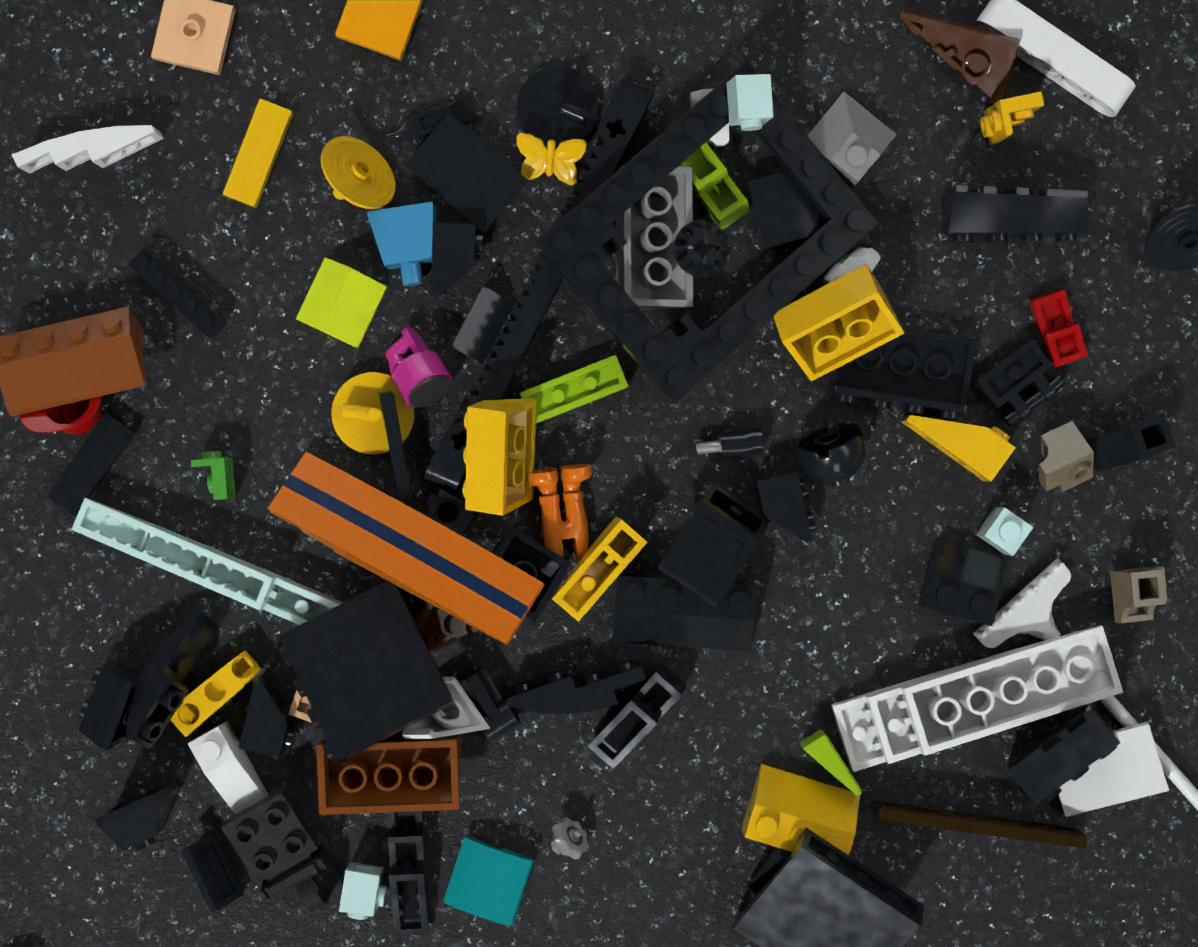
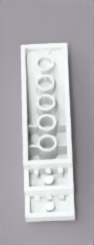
[831,625,1123,772]

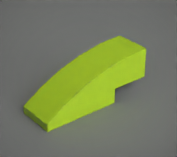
[679,143,750,230]

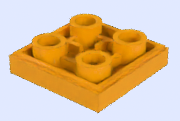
[335,0,423,61]

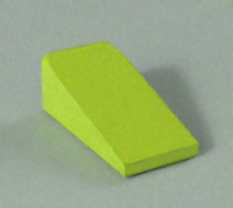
[800,729,862,796]

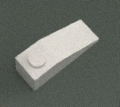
[188,721,269,815]

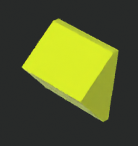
[296,257,387,349]

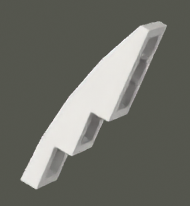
[12,125,164,174]

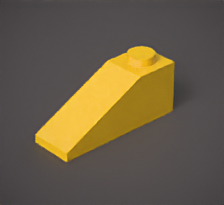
[900,415,1016,482]
[552,517,647,622]

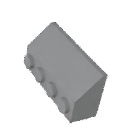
[616,165,693,310]

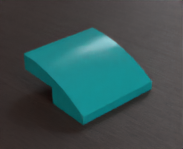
[443,836,535,927]

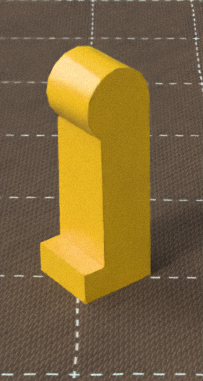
[170,650,262,737]

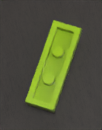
[520,355,629,424]

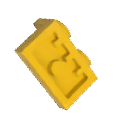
[980,91,1044,145]

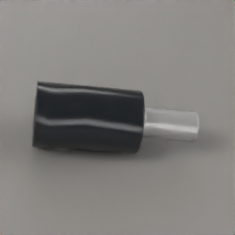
[696,428,764,459]

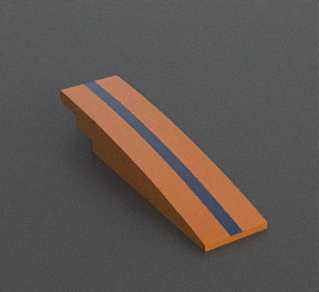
[267,452,544,645]

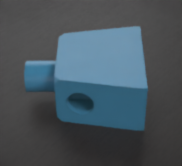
[367,202,437,286]

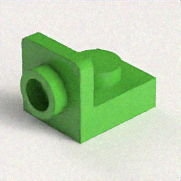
[190,451,236,500]

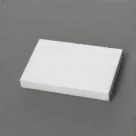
[1059,722,1169,817]

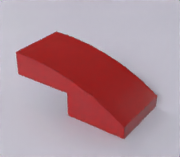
[1028,288,1088,368]

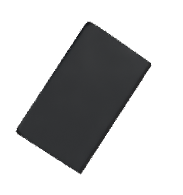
[451,286,515,364]

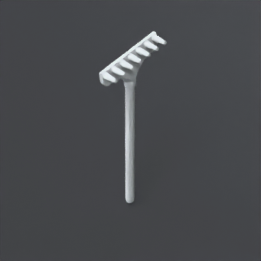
[973,558,1198,810]

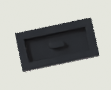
[181,833,244,913]

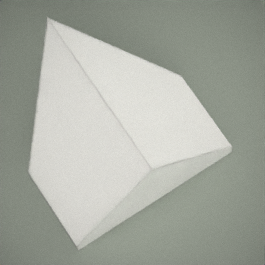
[402,677,491,739]

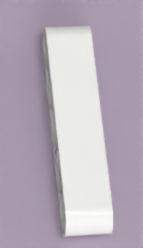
[975,0,1136,117]

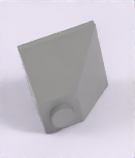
[807,92,897,189]

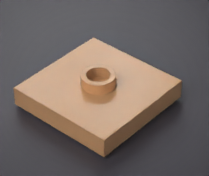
[151,0,236,75]

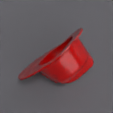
[20,396,103,435]

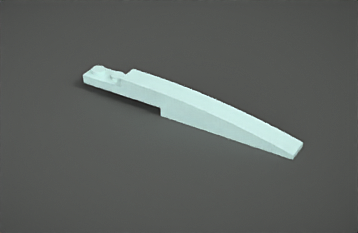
[71,498,344,625]

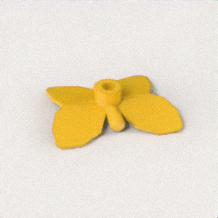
[517,133,587,186]

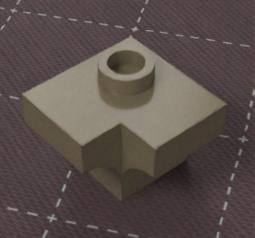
[1039,421,1094,492]
[1110,566,1168,623]

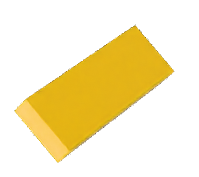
[223,99,294,209]

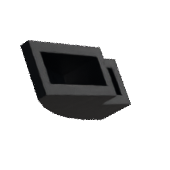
[588,663,687,769]

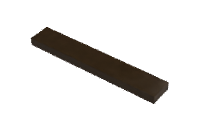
[873,800,1087,849]

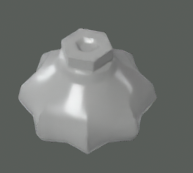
[551,817,589,859]

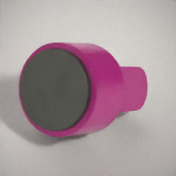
[386,325,452,408]

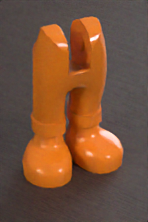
[528,464,592,561]

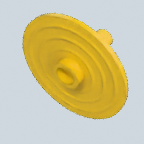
[321,136,395,209]
[331,372,415,455]

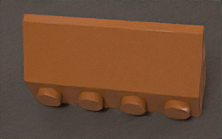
[0,307,147,417]
[316,734,462,815]

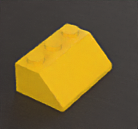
[773,264,905,382]
[462,398,537,516]
[741,763,860,855]

